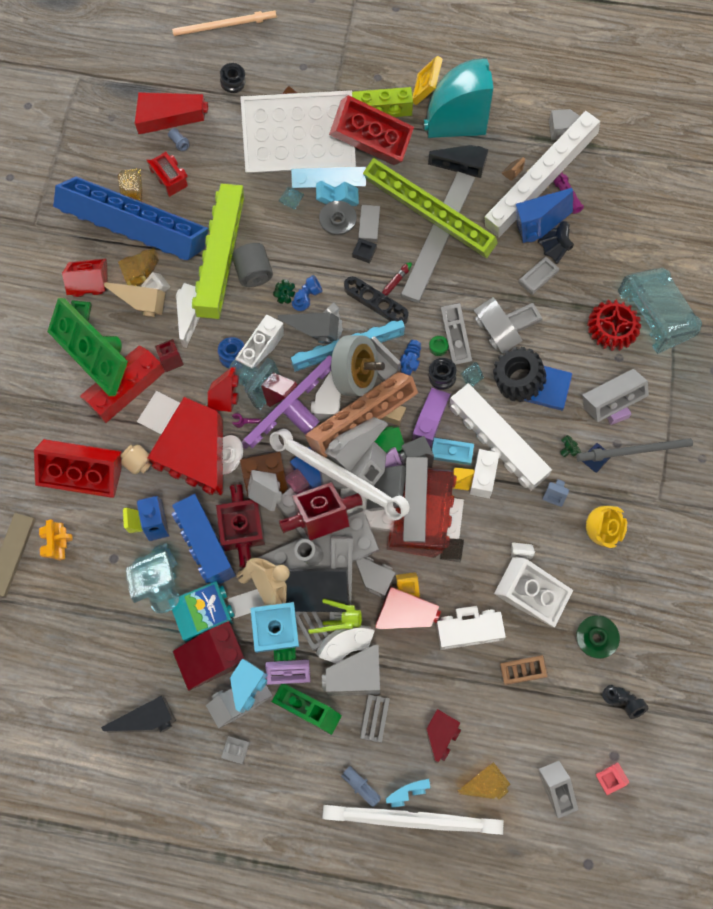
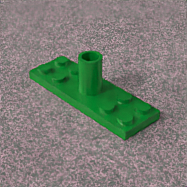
[47,298,128,396]

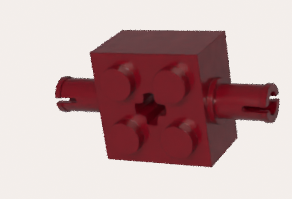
[279,482,363,541]
[216,484,265,568]

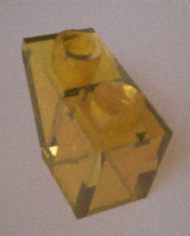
[118,169,142,202]
[118,248,159,286]

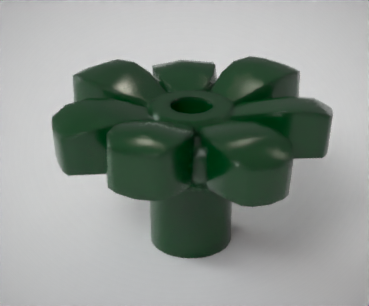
[273,279,295,304]
[560,435,582,457]

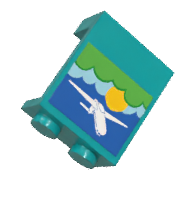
[169,581,235,643]

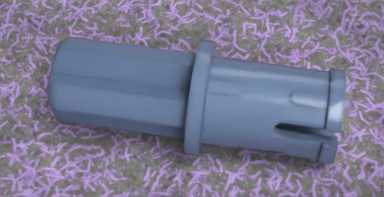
[341,766,381,807]

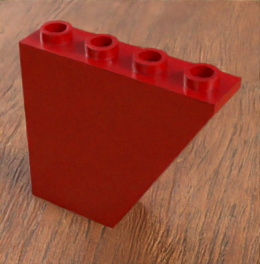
[147,397,223,496]

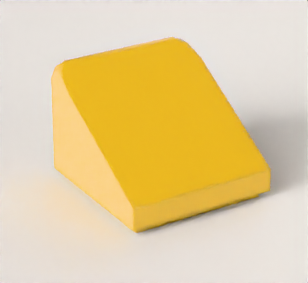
[396,572,420,597]

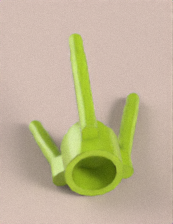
[308,599,362,634]

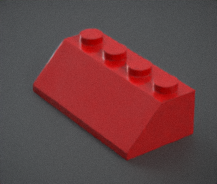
[80,345,165,423]
[34,439,122,498]

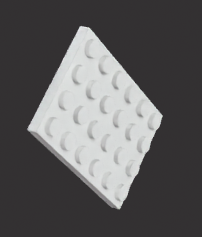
[241,90,356,174]

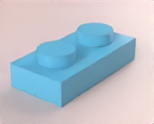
[432,438,474,465]

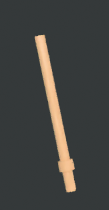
[172,11,277,36]

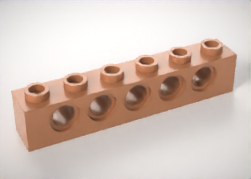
[305,372,418,458]

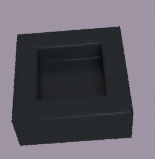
[352,238,377,263]

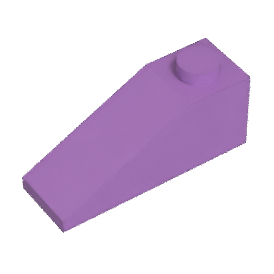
[412,388,450,448]

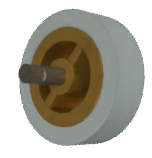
[331,335,385,396]

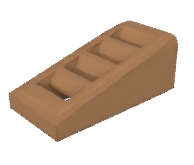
[500,655,548,685]

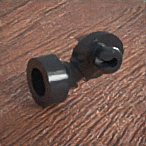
[603,685,649,719]

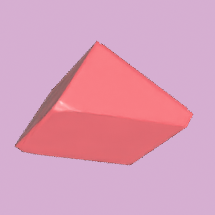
[596,762,629,795]

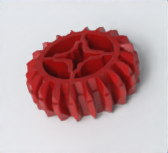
[587,299,641,351]

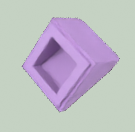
[607,407,631,425]

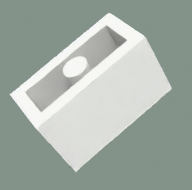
[470,449,500,499]

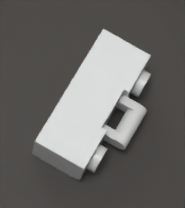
[436,606,506,650]

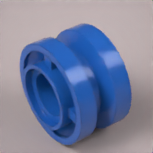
[218,337,244,369]

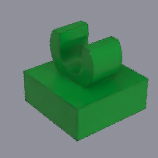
[274,647,296,662]

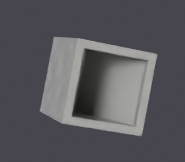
[322,645,380,696]

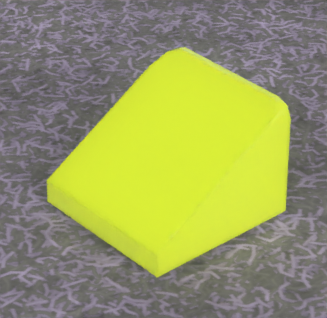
[123,508,143,533]

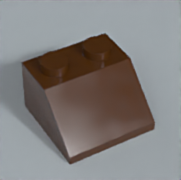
[240,452,288,500]

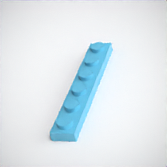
[291,320,405,372]

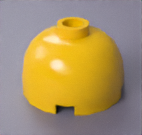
[586,506,627,548]

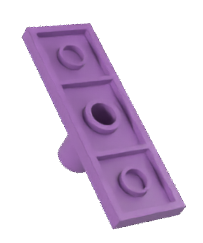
[242,355,332,450]

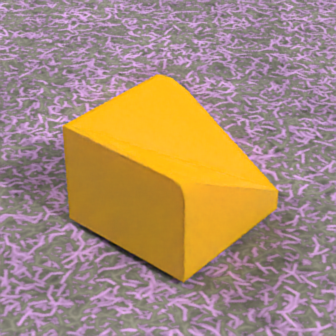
[450,468,475,490]

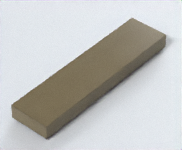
[0,513,36,598]

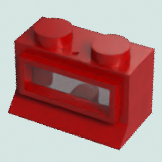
[146,152,188,197]

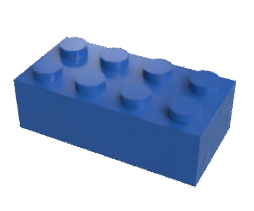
[172,494,236,585]

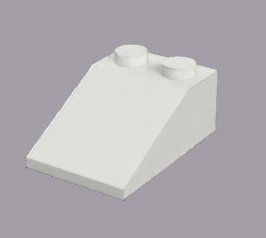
[494,557,573,627]

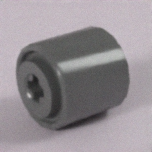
[232,243,273,287]

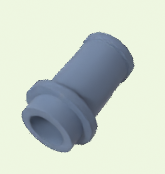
[168,128,189,151]

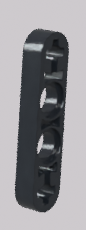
[344,276,409,324]

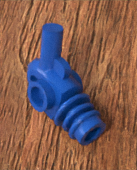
[400,340,421,375]

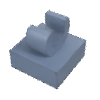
[542,479,570,507]

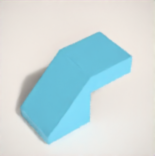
[316,181,359,206]

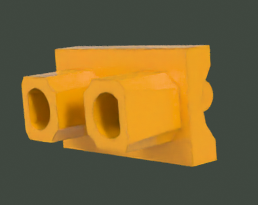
[39,519,73,560]

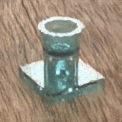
[228,358,280,410]
[125,551,179,613]

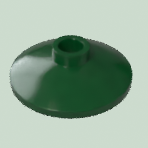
[576,615,620,659]

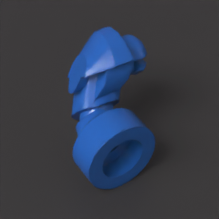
[292,275,323,311]

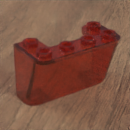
[387,469,457,558]

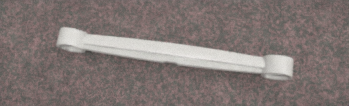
[270,429,410,520]
[322,805,504,835]

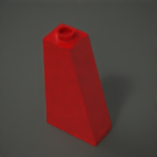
[135,92,208,134]

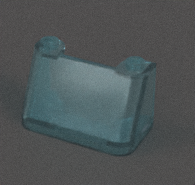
[618,267,702,354]

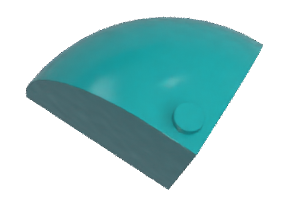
[424,58,494,138]

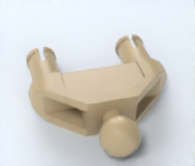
[237,558,290,606]

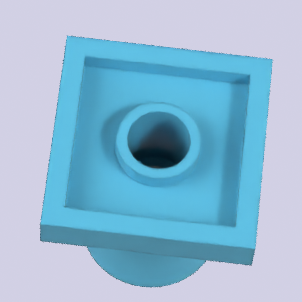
[250,602,299,653]

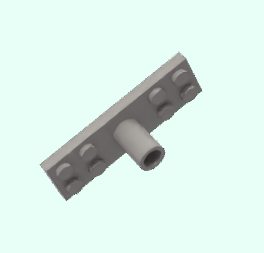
[258,511,380,569]

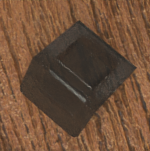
[440,539,464,563]

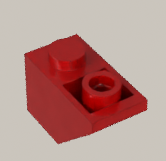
[208,367,239,412]

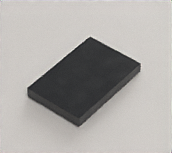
[285,569,350,612]

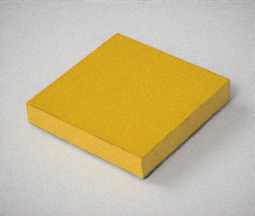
[412,56,443,105]

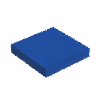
[524,366,572,411]

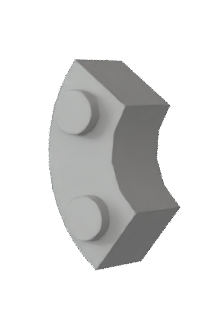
[474,297,523,354]
[206,685,272,728]

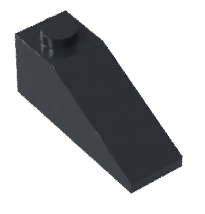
[428,145,489,178]
[101,695,176,733]

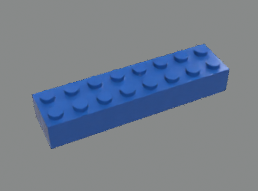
[53,177,209,260]

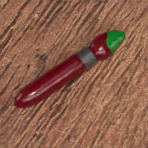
[382,262,412,296]

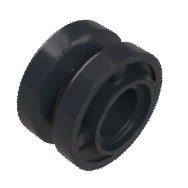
[220,63,245,93]
[429,358,457,390]

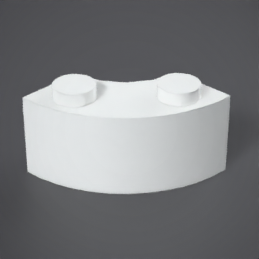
[316,625,375,664]

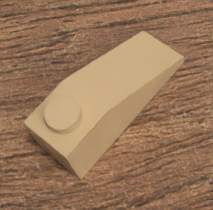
[104,282,165,318]

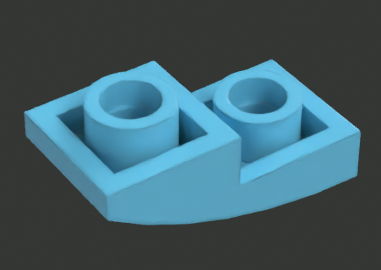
[386,779,430,808]

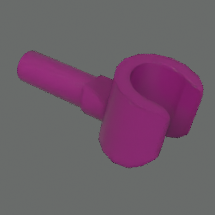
[232,413,261,428]

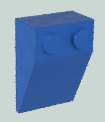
[516,188,573,243]

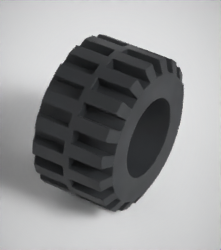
[493,347,547,402]

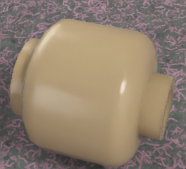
[120,445,151,474]

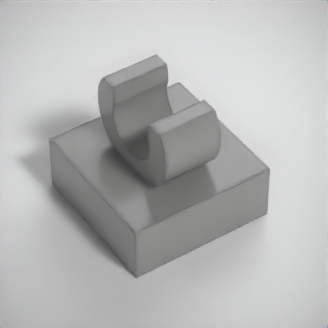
[221,736,250,764]

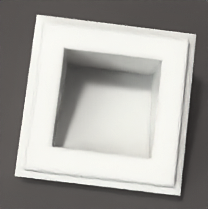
[141,272,170,292]
[511,543,535,560]

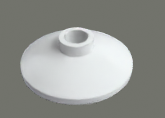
[223,435,243,475]

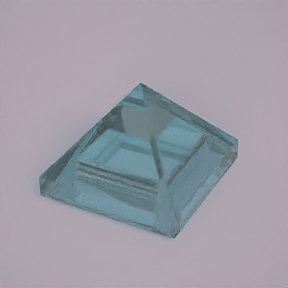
[279,186,304,209]
[461,362,484,387]

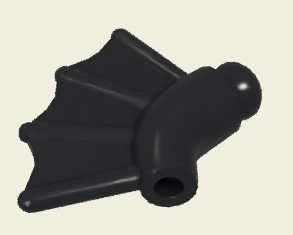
[538,221,574,264]

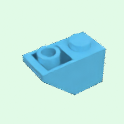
[230,659,268,713]

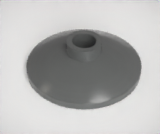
[319,201,357,235]

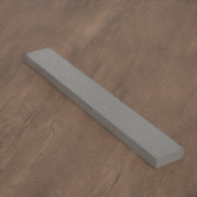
[401,172,475,303]

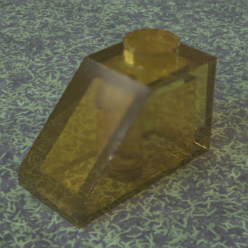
[457,762,511,800]

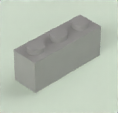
[582,369,649,422]

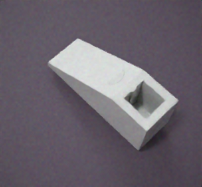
[235,314,284,369]

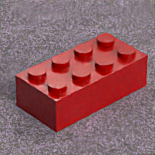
[329,95,414,165]

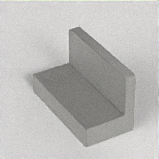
[371,336,401,381]

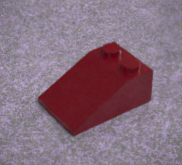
[173,621,246,691]

